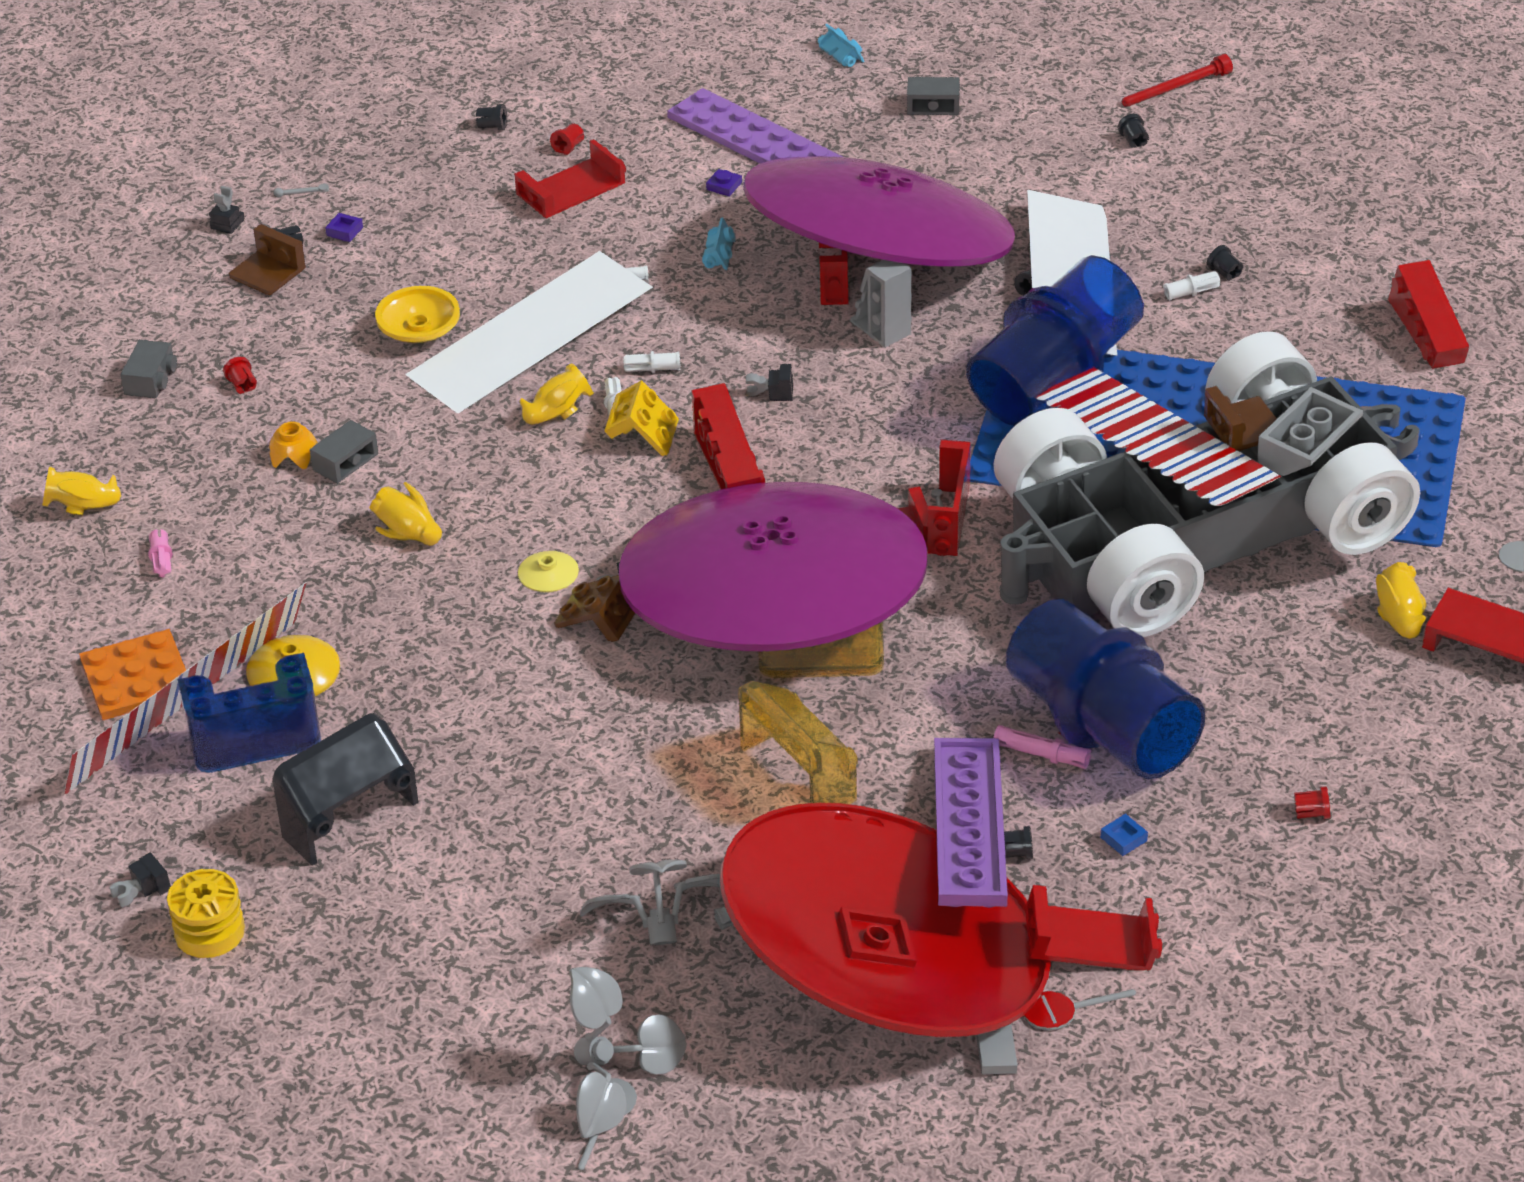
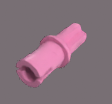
[148,529,173,577]

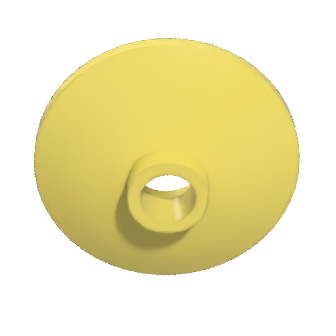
[518,551,579,592]

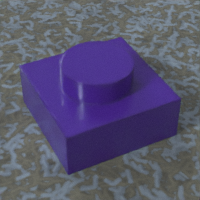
[706,169,742,197]
[325,213,363,242]

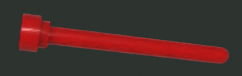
[1121,54,1233,107]

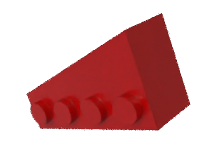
[1388,260,1470,369]
[691,383,765,490]

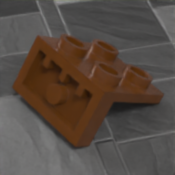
[229,224,306,295]
[1204,386,1276,451]
[554,575,635,642]

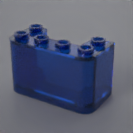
[177,653,321,773]

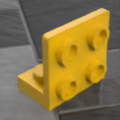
[604,380,679,456]

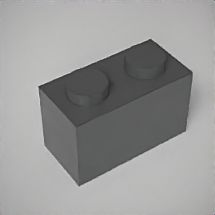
[907,77,960,115]
[120,339,177,399]
[310,420,378,484]

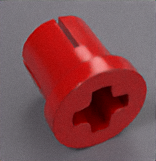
[550,123,584,155]
[223,356,257,394]
[1294,786,1331,819]

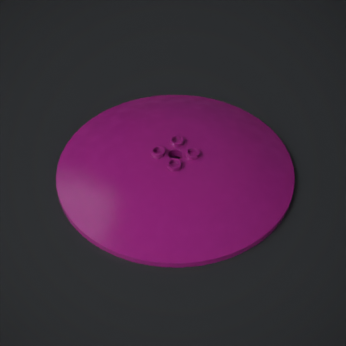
[743,156,1015,266]
[619,482,928,651]

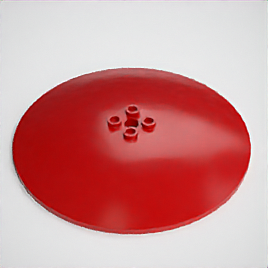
[720,803,1051,1037]

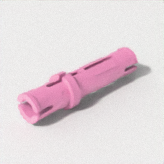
[994,725,1091,769]

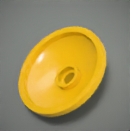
[375,286,460,343]
[246,635,340,702]

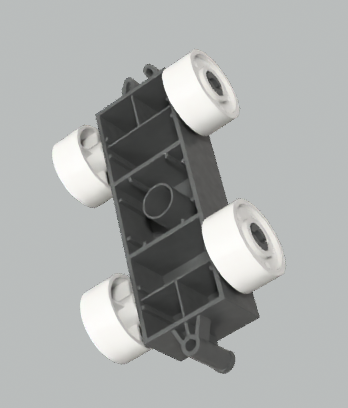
[994,332,1420,638]

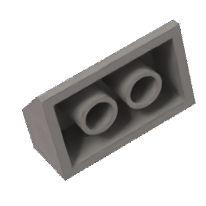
[1257,387,1363,476]

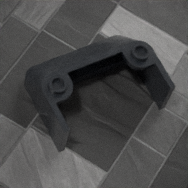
[272,713,419,866]

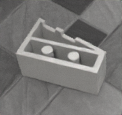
[850,260,912,347]

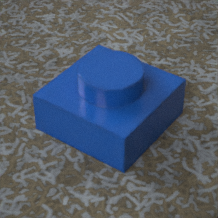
[1100,813,1148,856]

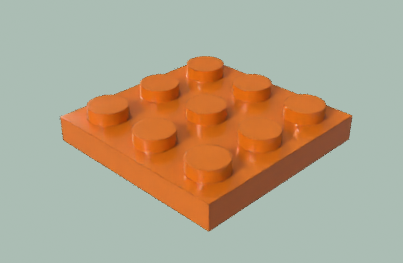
[79,629,186,721]

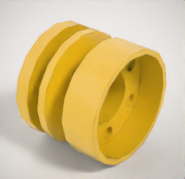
[167,869,245,958]

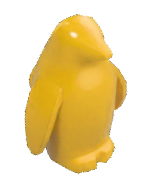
[519,364,594,425]
[42,467,121,515]
[369,482,442,546]
[1376,562,1427,639]

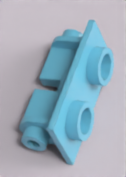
[818,24,865,67]
[702,217,736,270]

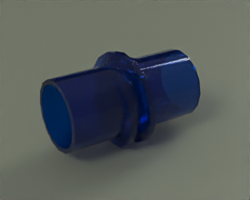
[966,255,1144,426]
[1006,599,1205,780]

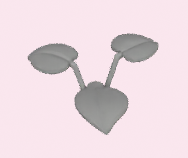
[580,860,721,946]
[569,967,687,1138]

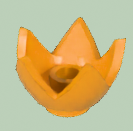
[269,421,318,469]

